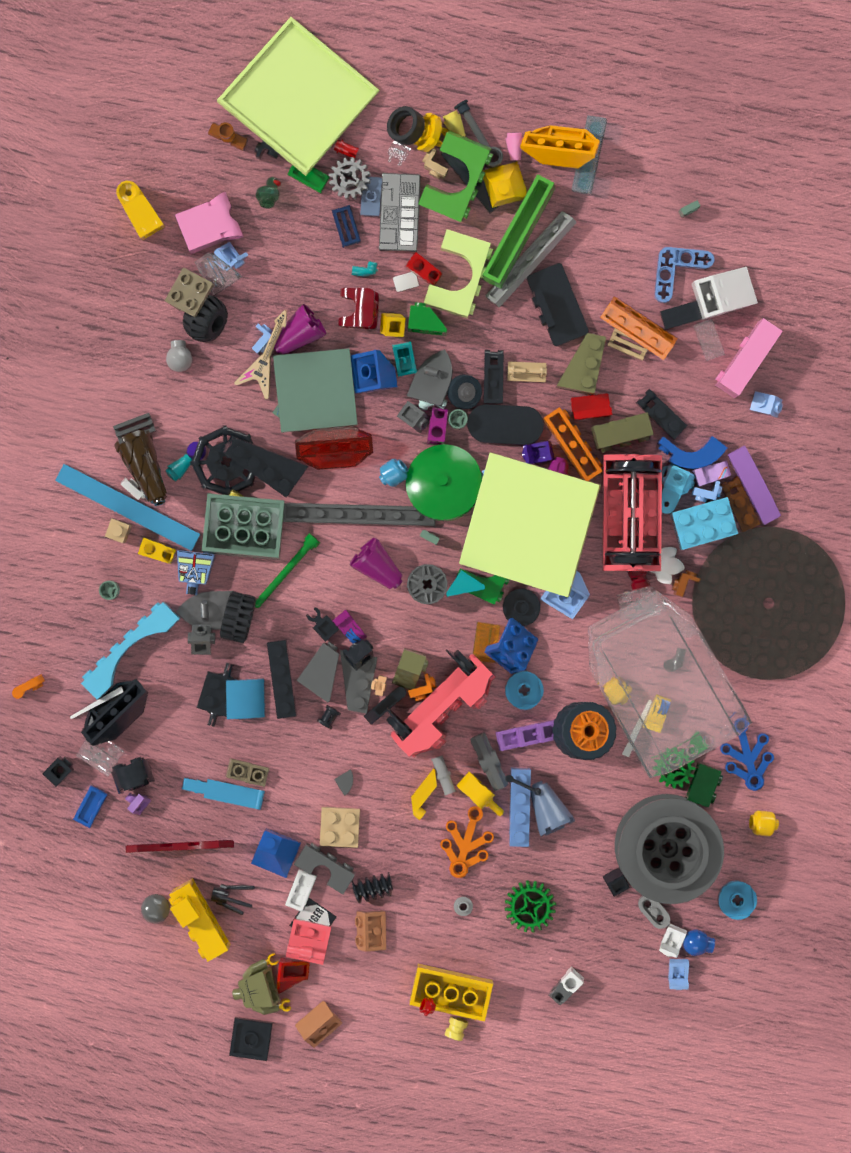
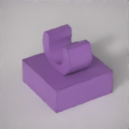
[125,793,151,815]

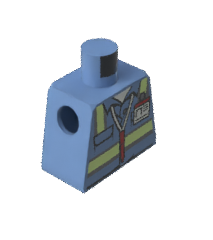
[177,550,215,595]

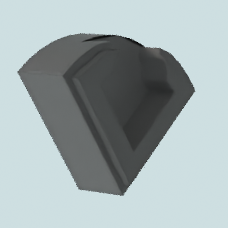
[334,769,353,796]

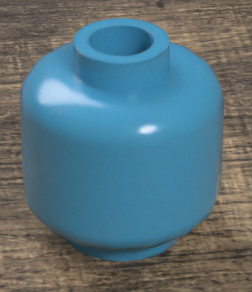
[379,459,408,487]

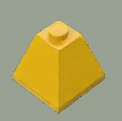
[483,161,527,208]

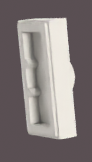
[285,869,317,912]

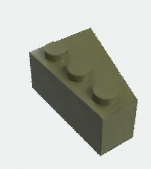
[555,333,606,395]
[591,412,654,453]
[392,648,428,690]

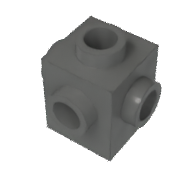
[188,624,216,655]

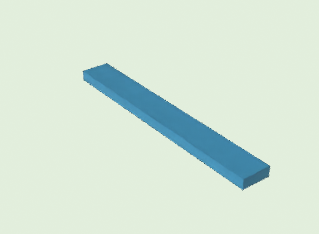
[55,464,201,551]

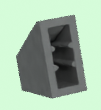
[297,642,340,703]

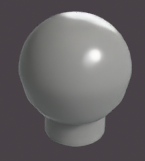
[166,340,193,372]

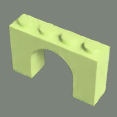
[424,229,493,319]

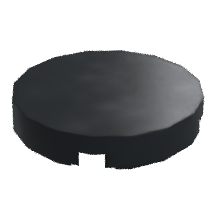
[502,588,541,626]

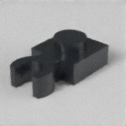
[306,607,339,642]

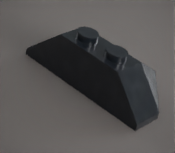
[81,679,148,746]

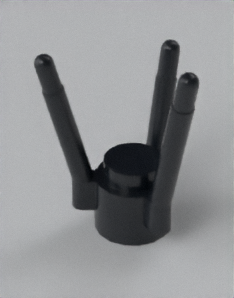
[211,884,255,915]

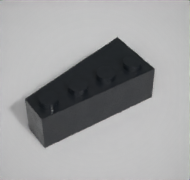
[221,436,309,497]

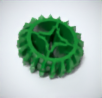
[504,880,556,933]

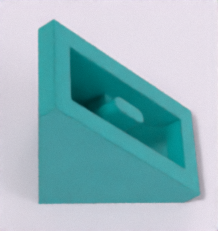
[392,342,417,377]
[446,570,485,597]

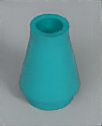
[165,454,192,482]

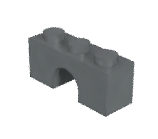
[294,843,355,894]

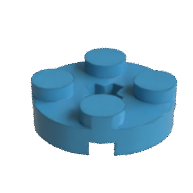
[505,671,544,710]
[718,881,757,920]

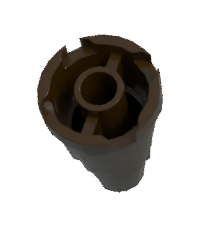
[114,430,167,506]

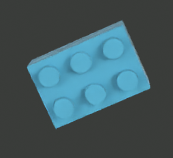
[670,497,738,550]

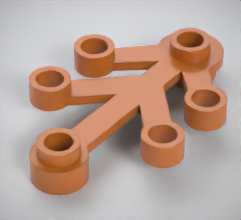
[440,806,494,878]

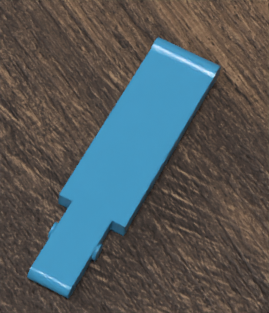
[182,778,265,810]

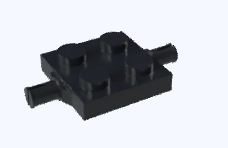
[196,662,237,727]

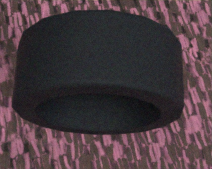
[387,106,425,146]

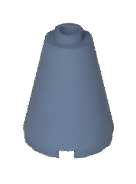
[530,781,575,837]

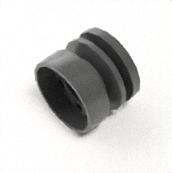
[407,564,448,605]

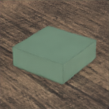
[678,200,700,217]
[420,530,439,545]

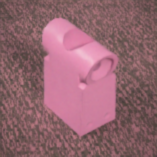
[175,192,244,254]

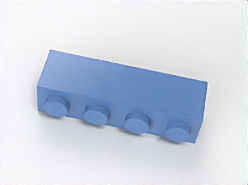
[509,767,531,847]

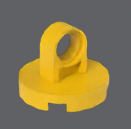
[414,113,449,152]

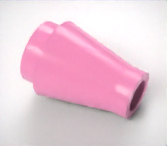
[505,133,523,160]

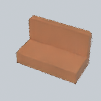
[295,1001,343,1048]

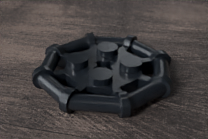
[190,425,255,495]

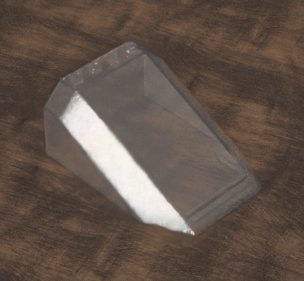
[588,590,752,778]

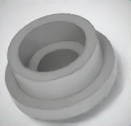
[454,897,473,916]

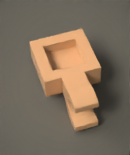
[371,675,387,696]

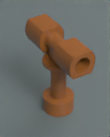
[208,122,248,151]

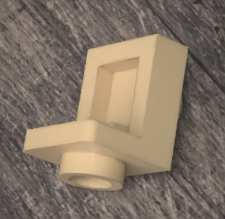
[423,149,448,179]

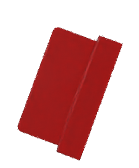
[571,393,613,421]

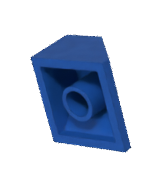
[350,350,398,394]
[251,828,301,878]

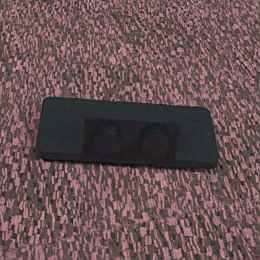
[527,263,589,347]

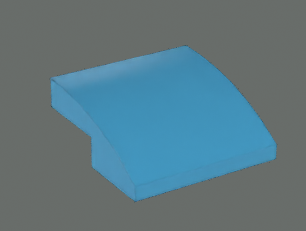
[226,679,265,719]

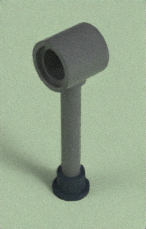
[454,99,503,169]

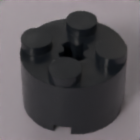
[111,757,155,794]

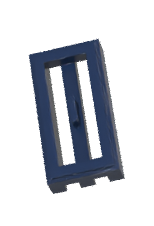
[332,205,361,248]

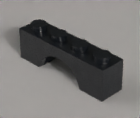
[267,639,297,719]

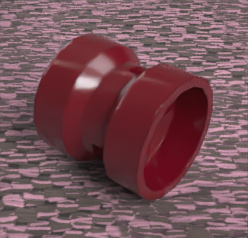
[627,571,651,590]

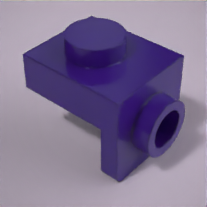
[522,441,555,464]

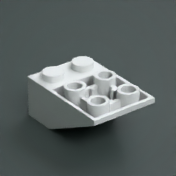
[692,267,758,320]

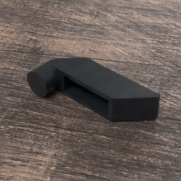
[364,687,406,724]

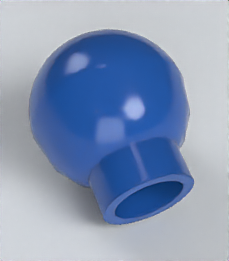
[683,929,715,956]

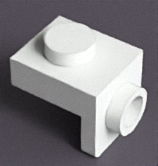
[659,923,687,958]

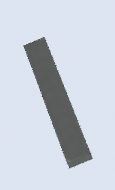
[283,503,435,526]

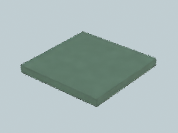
[273,348,358,433]

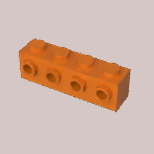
[543,407,603,481]

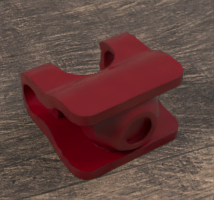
[338,288,379,330]

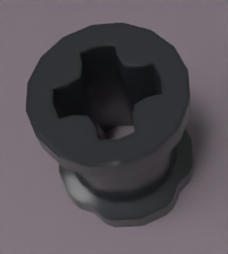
[317,705,341,729]

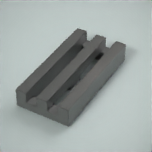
[113,413,156,444]

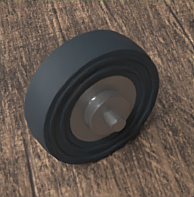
[447,374,482,409]

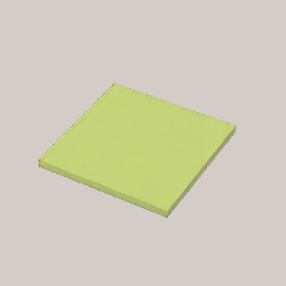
[217,17,379,176]
[459,452,601,597]

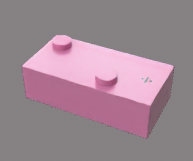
[715,318,783,398]

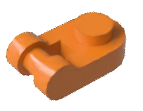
[12,674,45,699]

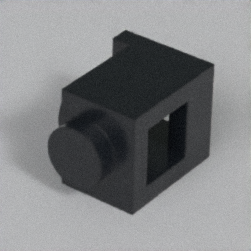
[343,639,374,671]
[42,756,74,787]

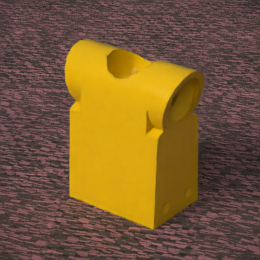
[116,180,165,240]

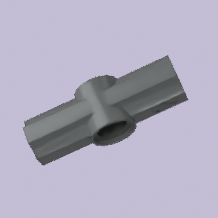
[470,732,509,791]

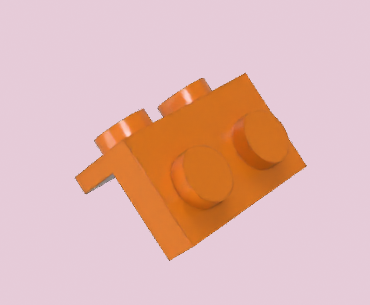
[408,673,437,701]

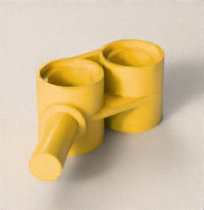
[456,771,504,816]

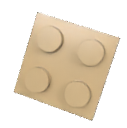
[320,807,360,848]

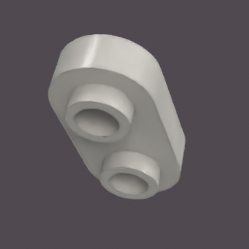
[638,896,670,929]

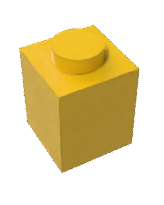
[380,313,406,337]
[170,895,201,928]

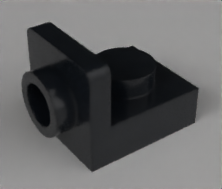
[254,141,283,160]

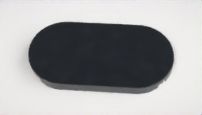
[467,404,544,445]

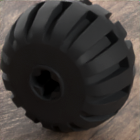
[183,295,228,342]

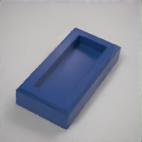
[73,785,108,828]

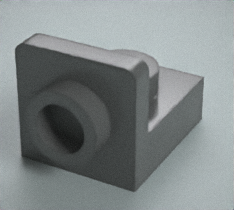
[397,401,430,433]

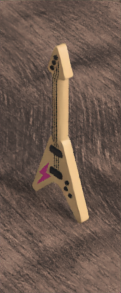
[235,310,287,399]

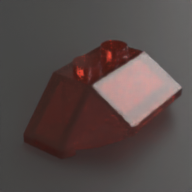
[295,426,373,470]

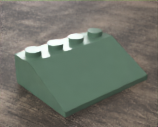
[202,493,285,560]

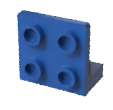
[484,618,538,674]

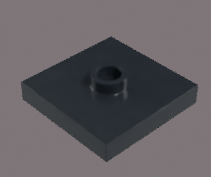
[229,1017,273,1061]

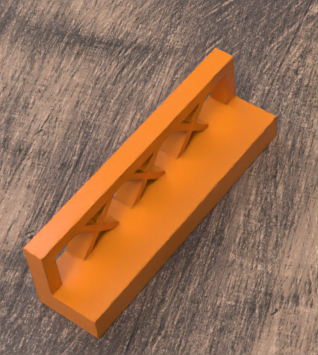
[600,296,678,360]

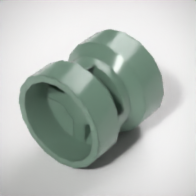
[448,409,468,430]
[99,581,120,600]

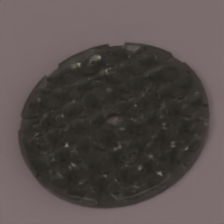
[692,527,845,680]

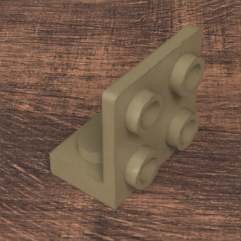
[165,267,214,317]

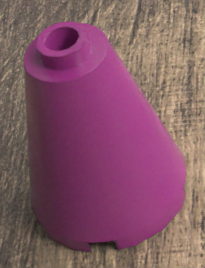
[274,304,327,354]
[349,538,402,589]

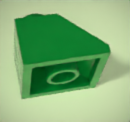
[408,302,447,336]

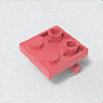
[286,918,332,965]

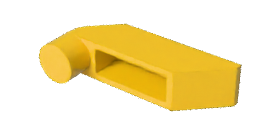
[411,768,437,820]

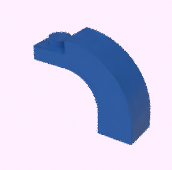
[657,436,727,469]

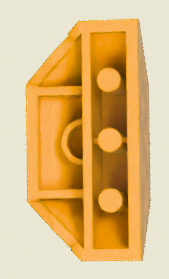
[520,125,600,168]

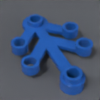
[720,718,774,791]

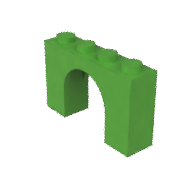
[418,131,493,222]

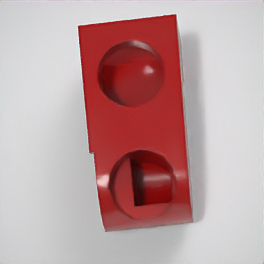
[404,252,443,286]

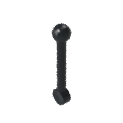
[505,775,542,795]

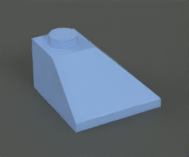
[540,571,590,619]

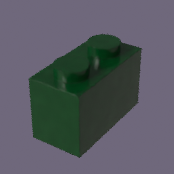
[685,762,723,808]

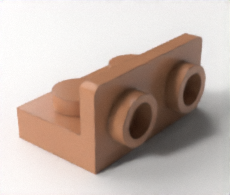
[355,910,386,952]

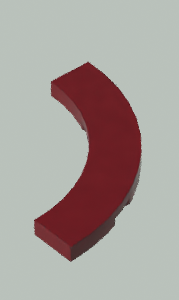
[126,840,234,853]

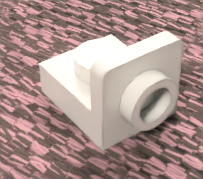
[120,477,145,500]

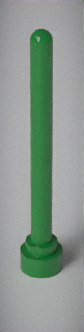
[255,533,321,608]

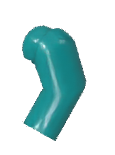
[351,261,378,277]

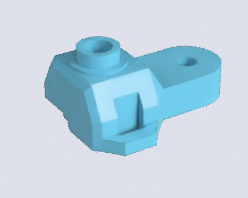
[662,464,695,514]

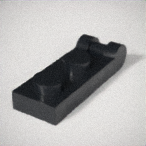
[484,350,504,404]
[636,389,688,440]

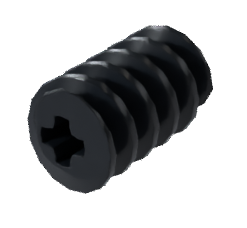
[352,872,393,904]

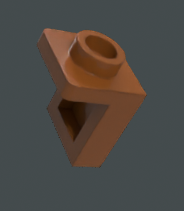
[672,570,700,597]

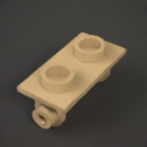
[507,362,547,382]

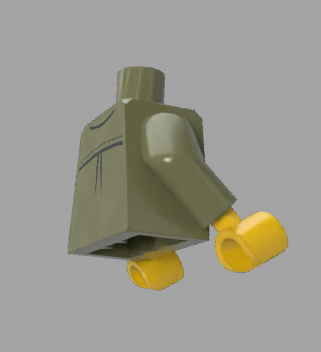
[232,953,291,1015]

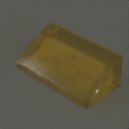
[473,622,500,663]

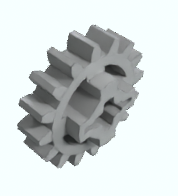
[329,157,371,200]

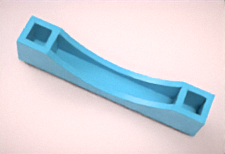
[81,602,181,700]

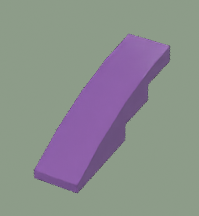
[728,446,781,525]
[495,720,554,751]

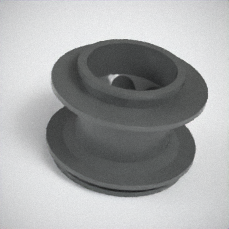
[614,794,724,904]

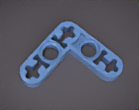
[654,247,714,303]

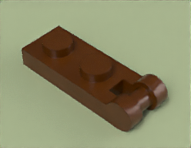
[720,476,760,532]

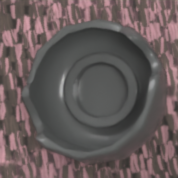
[141,894,170,924]

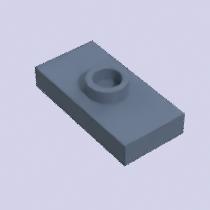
[360,177,382,217]

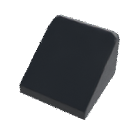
[603,868,630,897]

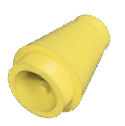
[443,110,466,137]

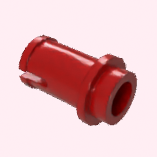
[333,139,359,159]

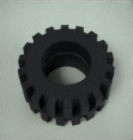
[220,591,256,643]

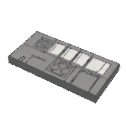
[379,173,420,252]

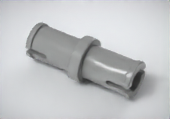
[431,755,456,795]

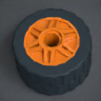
[552,702,617,760]

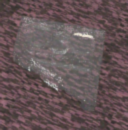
[194,252,242,296]

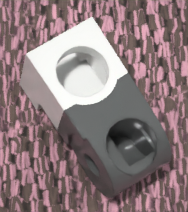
[548,967,584,1005]

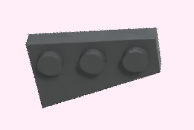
[340,650,378,714]

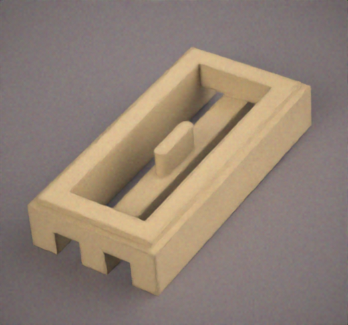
[607,328,647,361]

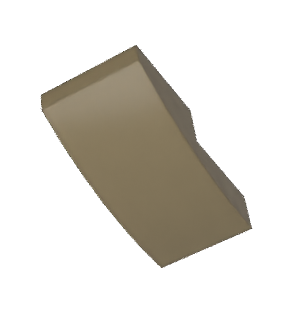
[226,758,269,787]

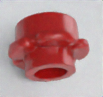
[419,998,436,1016]

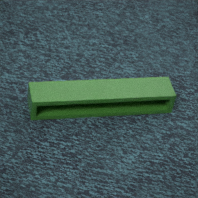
[483,174,555,289]

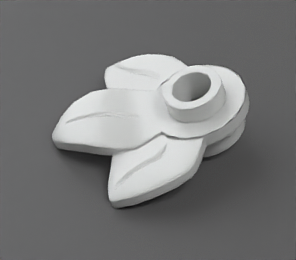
[646,547,685,584]

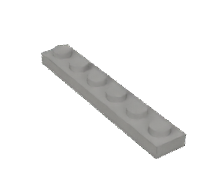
[485,211,577,308]

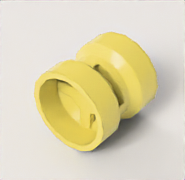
[444,1016,468,1041]

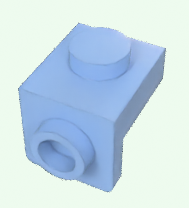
[214,242,248,271]
[252,324,273,355]
[750,391,783,418]
[691,481,722,502]
[668,959,689,990]

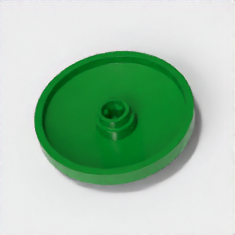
[406,444,482,521]

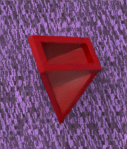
[277,958,310,994]

